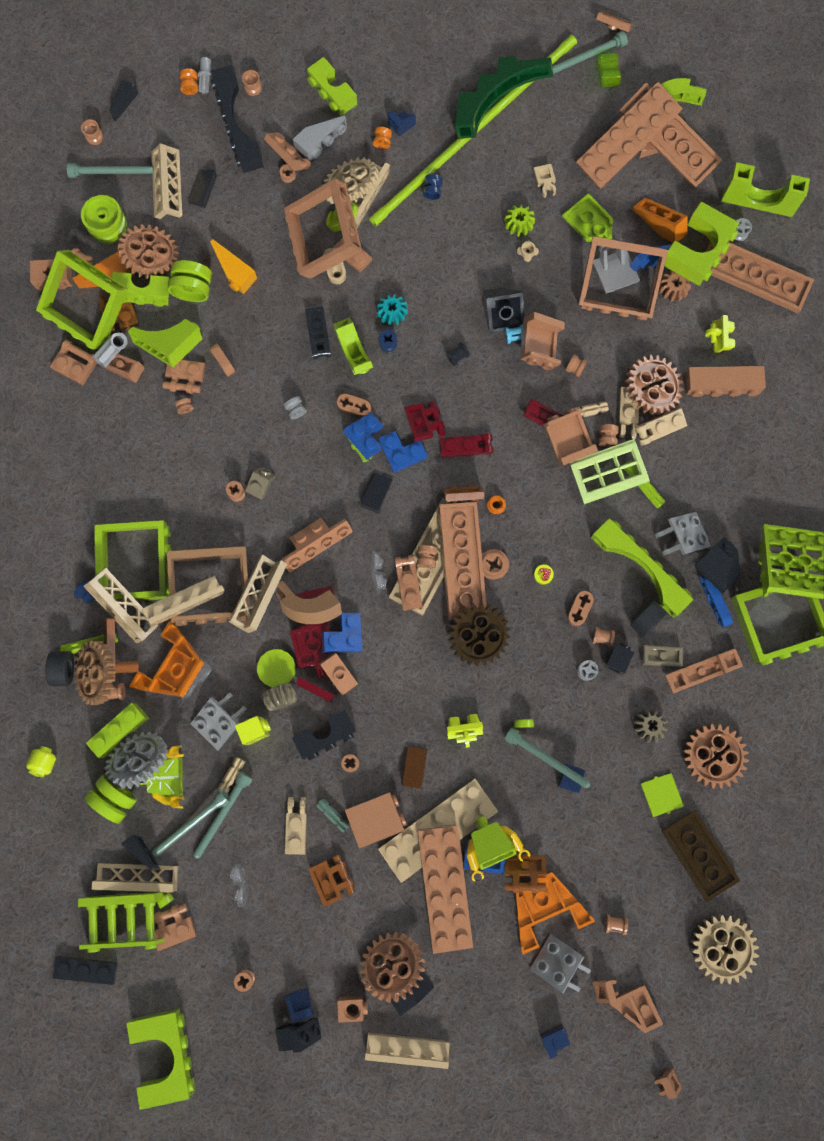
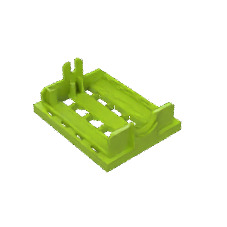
[758,524,824,599]

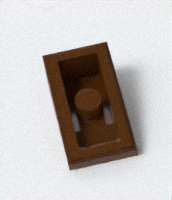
[402,747,427,789]

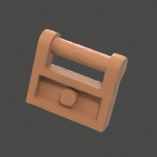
[50,339,97,386]

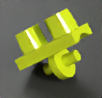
[705,315,735,353]
[447,714,483,748]

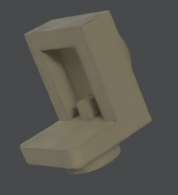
[245,468,276,500]

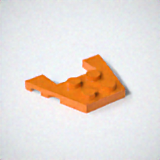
[129,621,204,697]
[515,872,595,954]

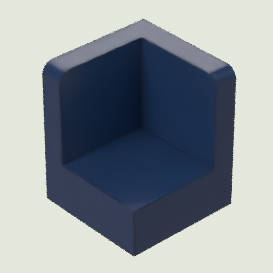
[388,110,416,137]
[558,764,585,793]
[285,988,314,1023]
[539,1024,570,1059]

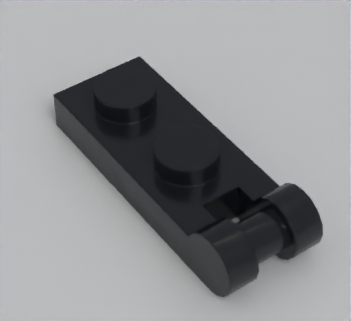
[305,306,331,360]

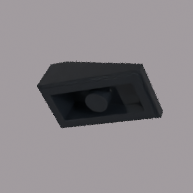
[109,80,138,121]
[361,473,393,514]
[121,835,160,871]

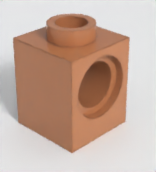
[337,996,368,1023]

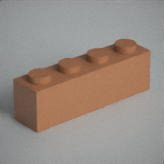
[685,366,766,397]

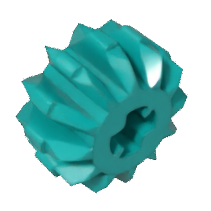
[377,293,408,326]

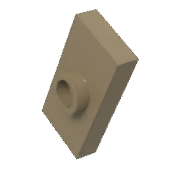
[642,645,683,667]

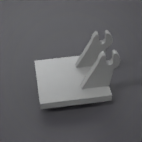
[593,238,640,294]
[655,512,711,556]
[190,693,247,751]
[530,934,591,994]

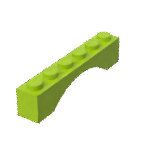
[591,518,694,618]

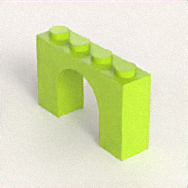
[721,162,810,217]
[664,201,740,286]
[127,1008,195,1110]

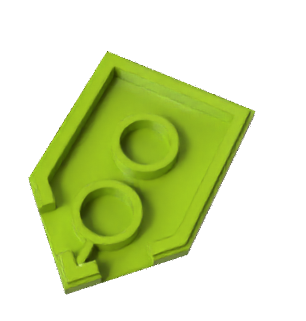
[562,193,613,242]

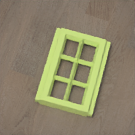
[570,439,650,504]

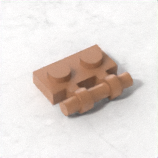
[163,360,206,394]
[154,903,197,951]

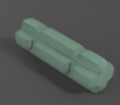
[316,799,350,832]

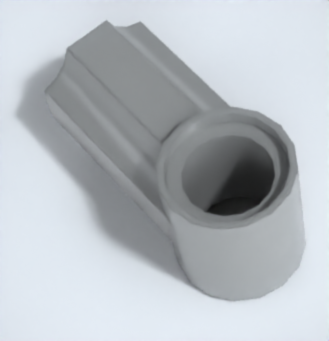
[92,333,127,368]

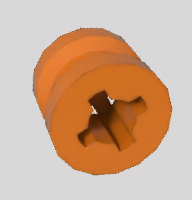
[373,127,392,149]

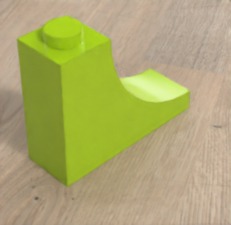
[128,319,203,368]

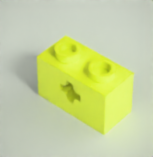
[235,716,271,745]

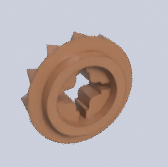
[482,549,509,580]

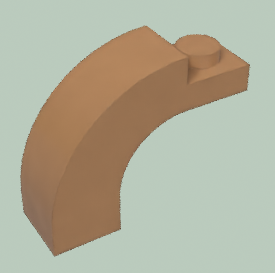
[276,581,342,624]

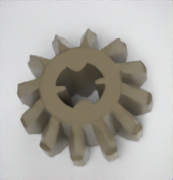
[262,683,297,711]
[634,709,668,743]

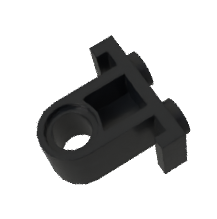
[275,1018,322,1053]

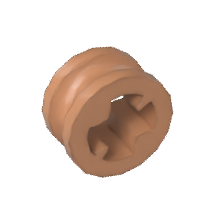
[279,164,296,183]
[175,398,194,414]
[341,754,359,772]

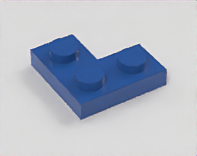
[343,412,383,459]
[378,431,428,473]
[322,613,362,653]

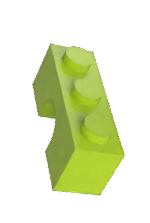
[307,57,357,116]
[112,272,169,306]
[86,703,150,758]

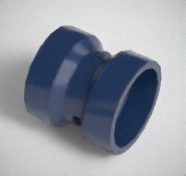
[423,174,443,200]

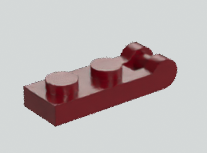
[440,433,494,458]

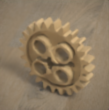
[322,157,379,204]
[691,914,759,984]

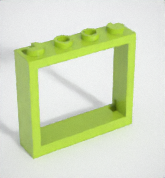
[36,250,128,350]
[95,520,171,602]
[730,575,824,666]

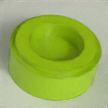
[514,719,534,728]

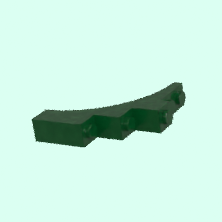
[455,56,553,139]

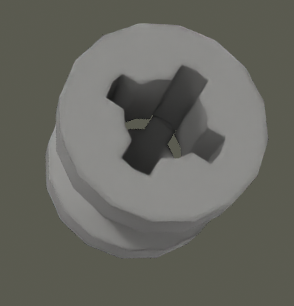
[734,218,752,242]
[284,397,307,420]
[577,660,598,681]

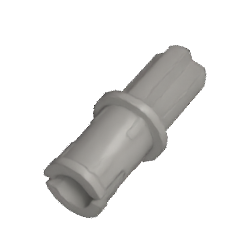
[198,57,212,94]

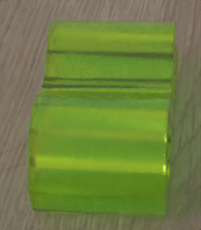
[598,53,621,88]

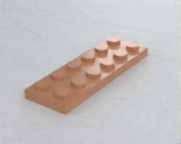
[576,82,683,189]
[619,83,722,189]
[705,241,815,313]
[438,502,487,620]
[418,824,473,954]

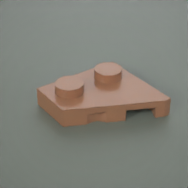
[610,983,663,1033]

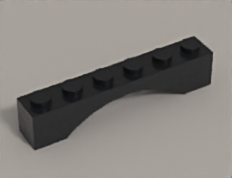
[210,65,264,173]

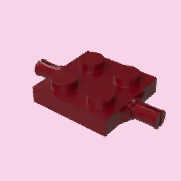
[290,622,334,678]

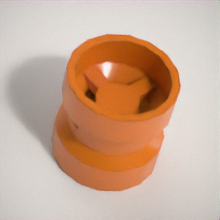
[179,68,198,95]

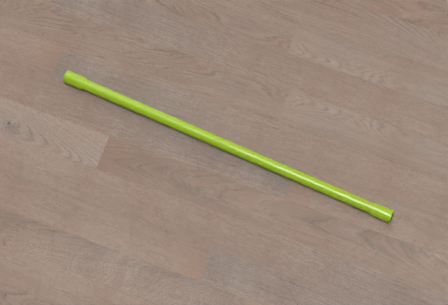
[369,35,577,227]

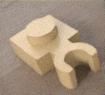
[533,164,556,198]

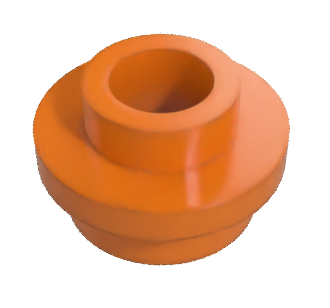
[487,495,506,514]

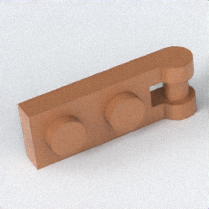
[264,132,311,171]
[395,555,422,611]

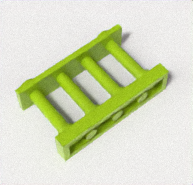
[78,892,165,953]

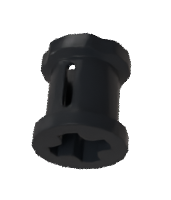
[445,342,470,366]

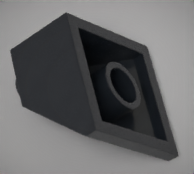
[483,288,525,333]
[695,537,740,594]
[384,958,434,1016]

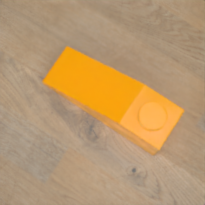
[210,239,257,294]

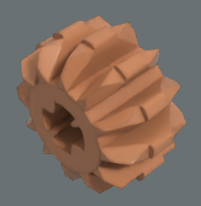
[659,270,691,302]

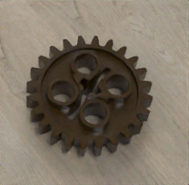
[447,603,511,666]

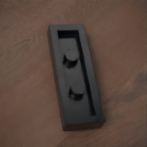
[52,956,118,985]

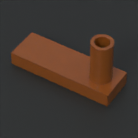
[104,618,139,678]

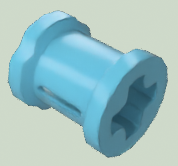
[504,324,523,344]

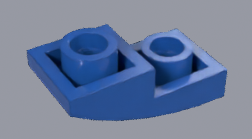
[630,245,670,271]

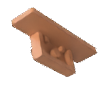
[281,518,353,572]

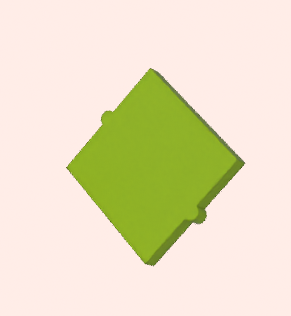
[641,773,684,817]

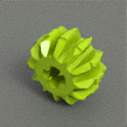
[504,204,535,237]

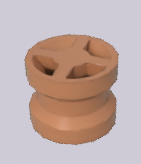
[566,354,587,377]

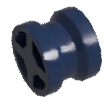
[379,330,397,352]
[74,580,94,604]

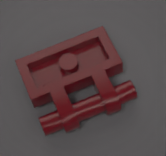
[404,401,445,442]

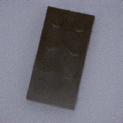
[661,810,741,902]

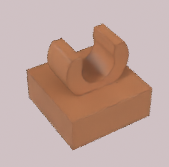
[592,979,619,1004]
[654,1068,682,1099]

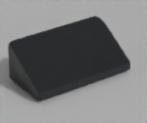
[188,170,217,208]

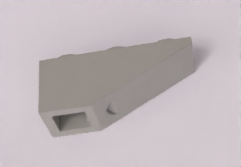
[293,116,347,162]

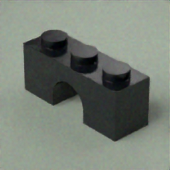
[292,710,357,761]

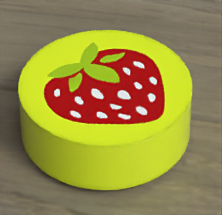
[534,565,554,585]

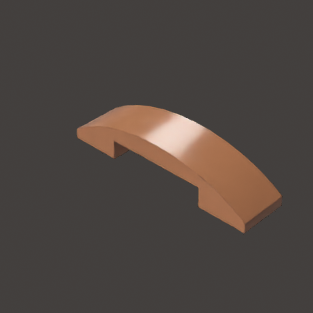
[665,648,743,694]

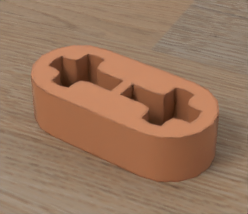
[209,343,235,377]
[337,394,371,418]
[567,591,594,626]

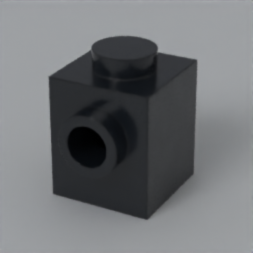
[604,643,634,675]

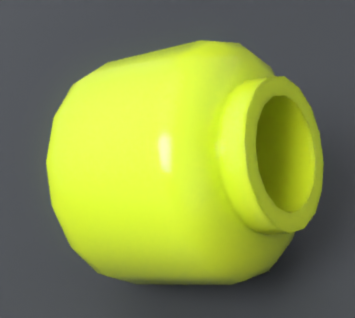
[26,746,56,777]

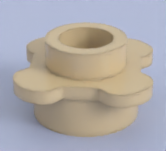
[517,241,539,262]

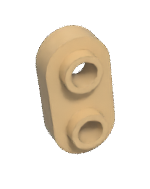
[323,248,346,284]

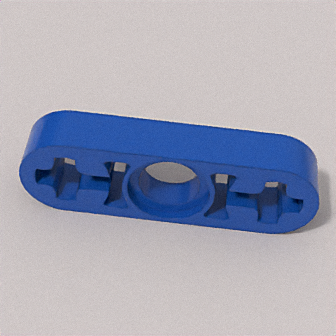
[699,575,732,628]

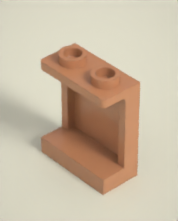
[520,312,565,370]
[543,408,598,466]
[345,792,407,849]

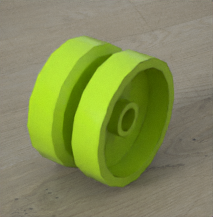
[81,195,127,244]
[168,260,212,302]
[84,774,138,824]

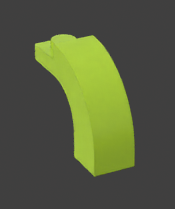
[661,78,707,106]
[332,318,373,375]

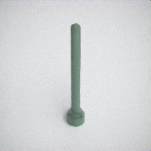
[553,31,628,74]
[67,163,154,178]
[505,727,590,788]
[193,771,253,859]
[151,789,231,857]

